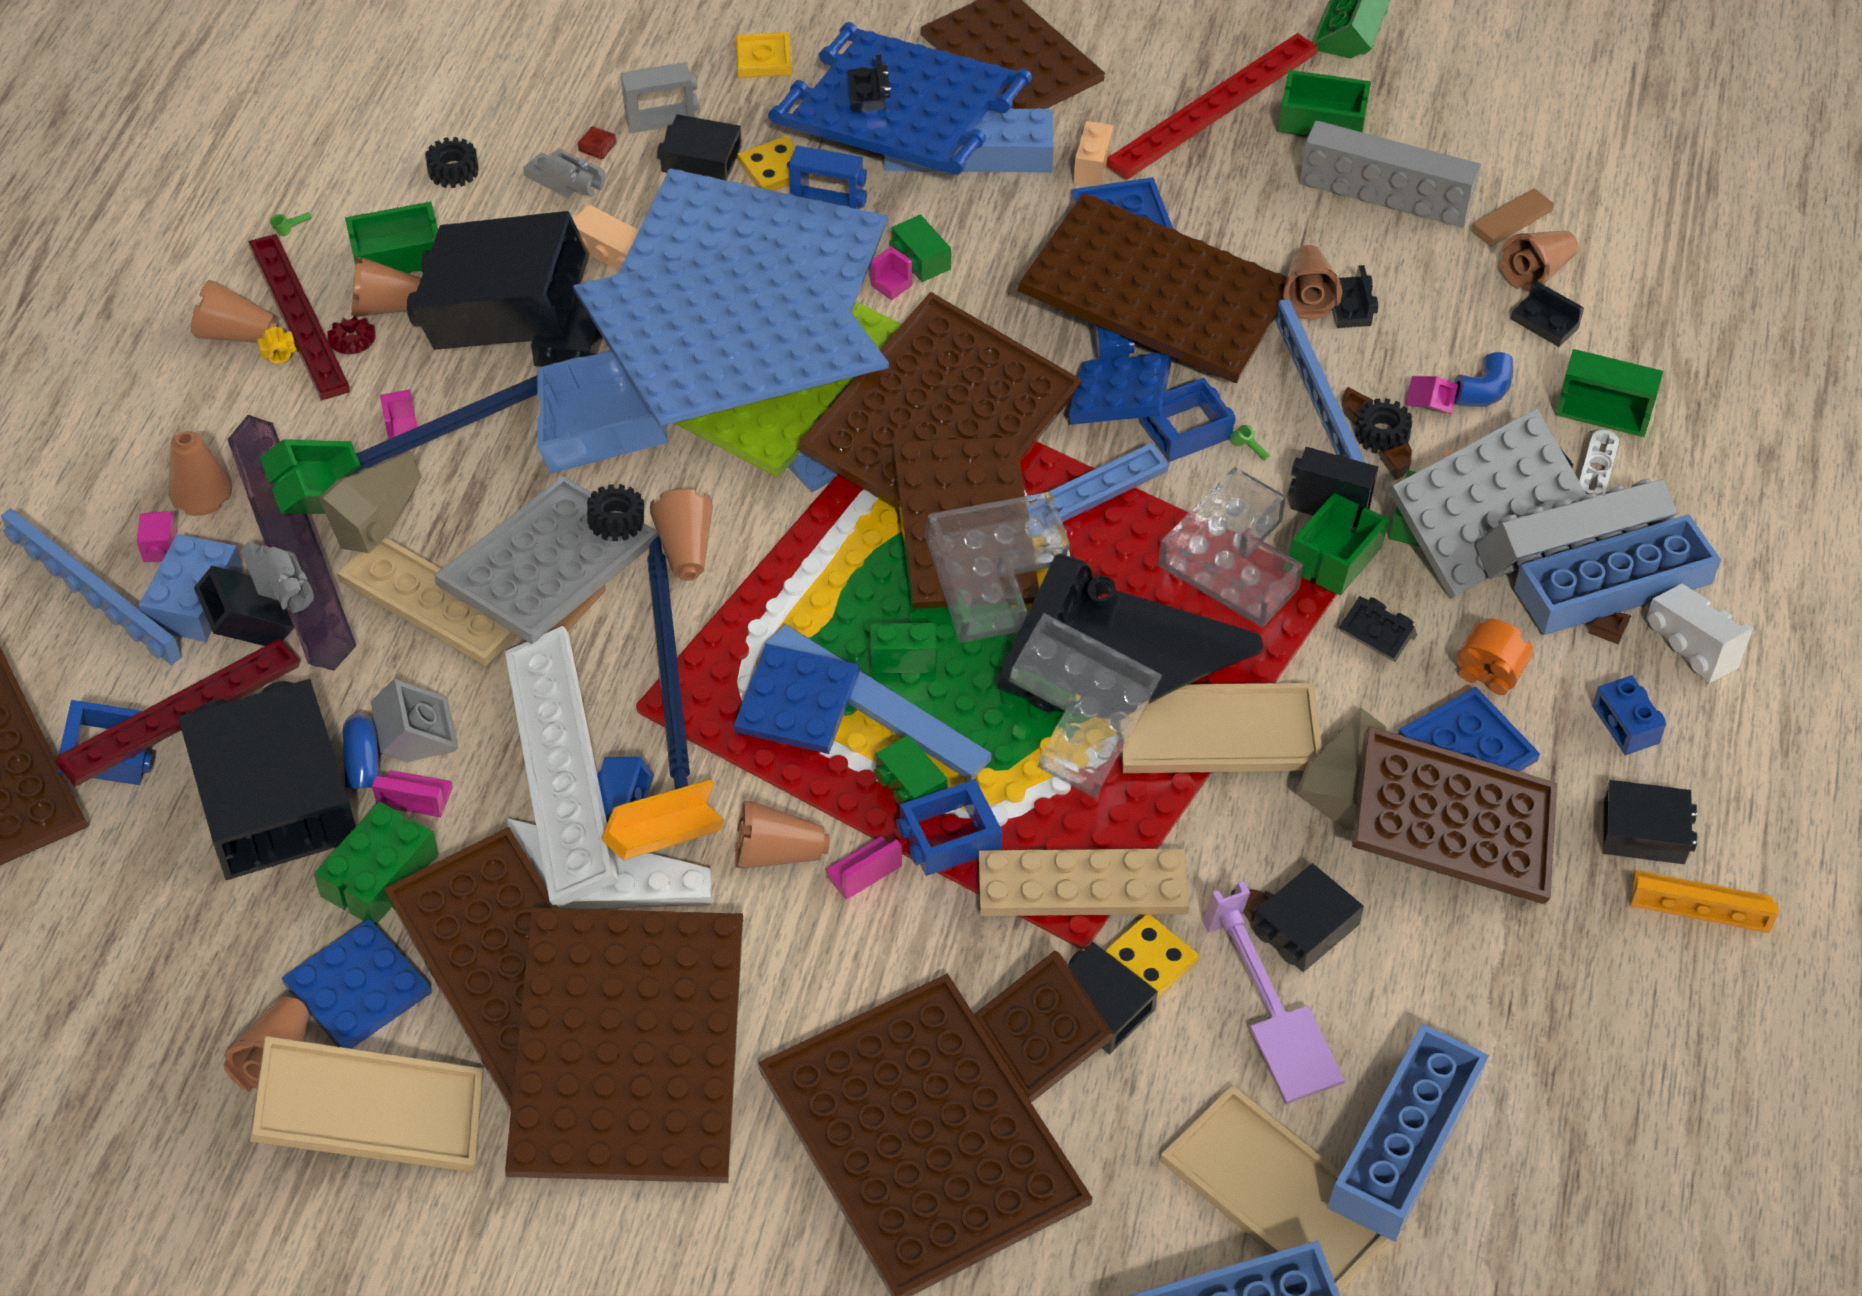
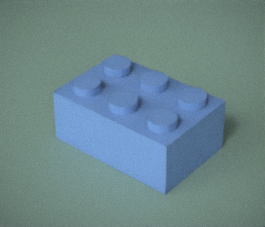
[138,534,243,642]

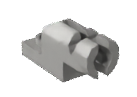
[523,148,605,198]
[241,542,314,613]

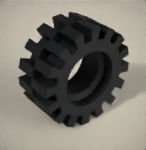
[425,137,479,188]
[1355,398,1413,454]
[587,484,644,541]

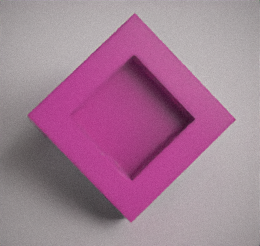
[871,247,912,300]
[1406,376,1458,414]
[380,389,417,439]

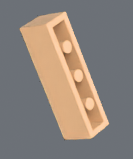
[573,204,639,271]

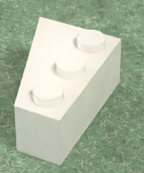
[1646,584,1753,684]

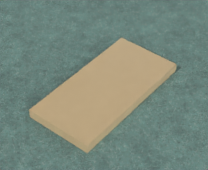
[1119,683,1322,773]
[249,1036,483,1172]
[1160,1085,1391,1293]

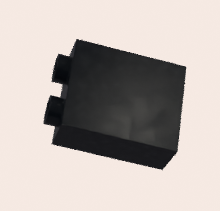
[407,211,590,350]
[178,679,356,881]

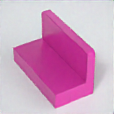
[372,770,453,818]
[826,836,902,900]

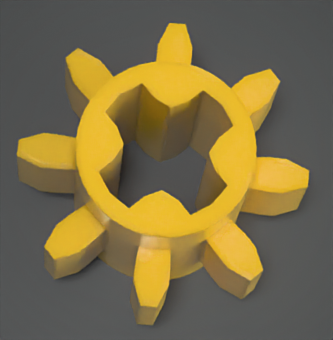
[257,327,297,364]

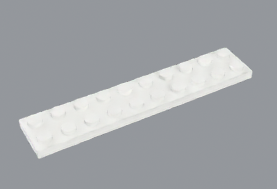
[505,626,619,907]

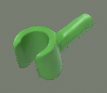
[270,212,311,236]
[1230,425,1270,461]

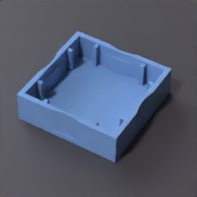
[537,349,668,474]

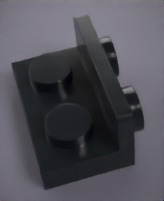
[848,54,891,112]
[1332,265,1378,328]
[1510,281,1584,347]
[1339,596,1418,662]

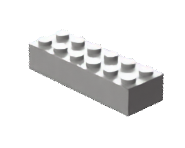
[1300,121,1481,228]
[1475,478,1678,579]

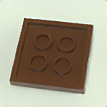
[974,950,1116,1102]

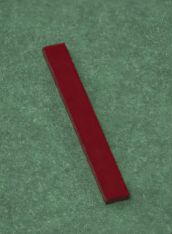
[248,234,350,401]
[55,639,300,787]

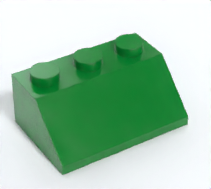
[1312,0,1390,59]

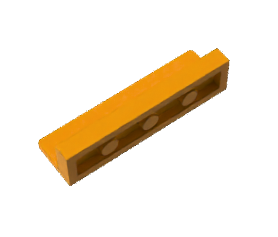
[601,780,725,861]
[1631,870,1779,933]

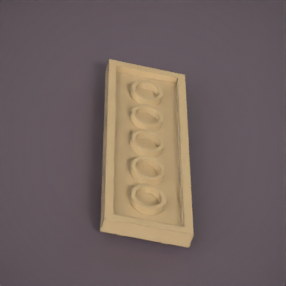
[337,537,517,666]
[979,849,1189,916]

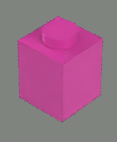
[137,511,178,562]

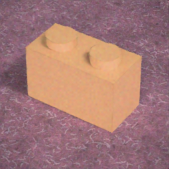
[1074,121,1114,186]

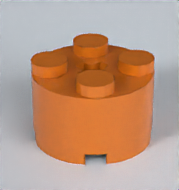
[1456,618,1533,695]

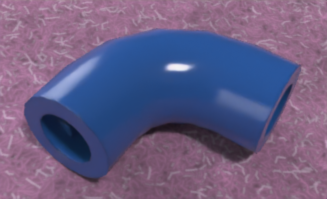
[1454,352,1514,407]
[342,713,379,789]

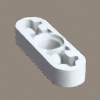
[1579,430,1619,496]

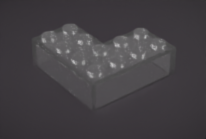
[1158,466,1303,628]
[924,492,1070,643]
[1009,613,1162,799]

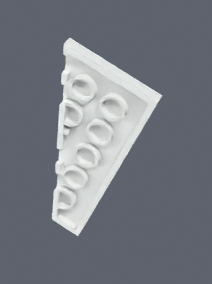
[507,819,711,909]

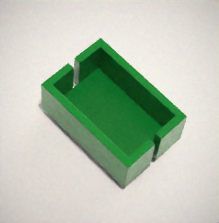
[1278,70,1371,136]
[345,201,438,273]
[1555,349,1663,438]
[259,439,361,514]
[1285,493,1390,596]
[314,801,438,925]

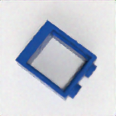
[789,145,867,210]
[1139,378,1236,462]
[57,700,155,785]
[896,779,1002,876]

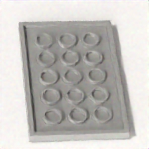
[1388,408,1587,599]
[435,476,658,644]

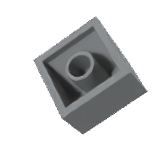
[371,679,458,762]

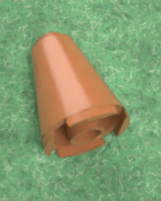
[1500,230,1578,291]
[1283,245,1343,319]
[351,257,421,316]
[191,280,279,343]
[168,431,232,516]
[650,489,713,581]
[735,801,830,869]
[223,997,309,1092]

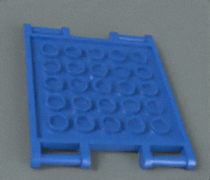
[768,22,1032,175]

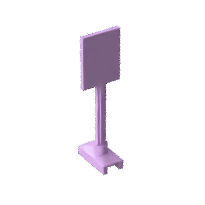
[1202,881,1345,1104]

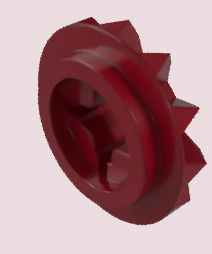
[327,315,376,354]

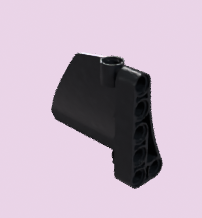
[997,553,1264,721]

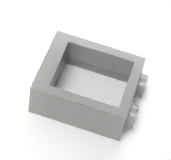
[621,62,699,133]

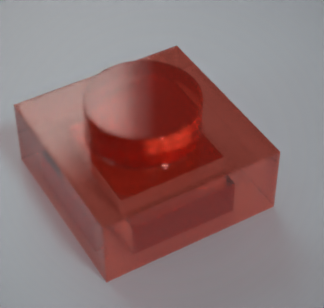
[578,126,617,160]

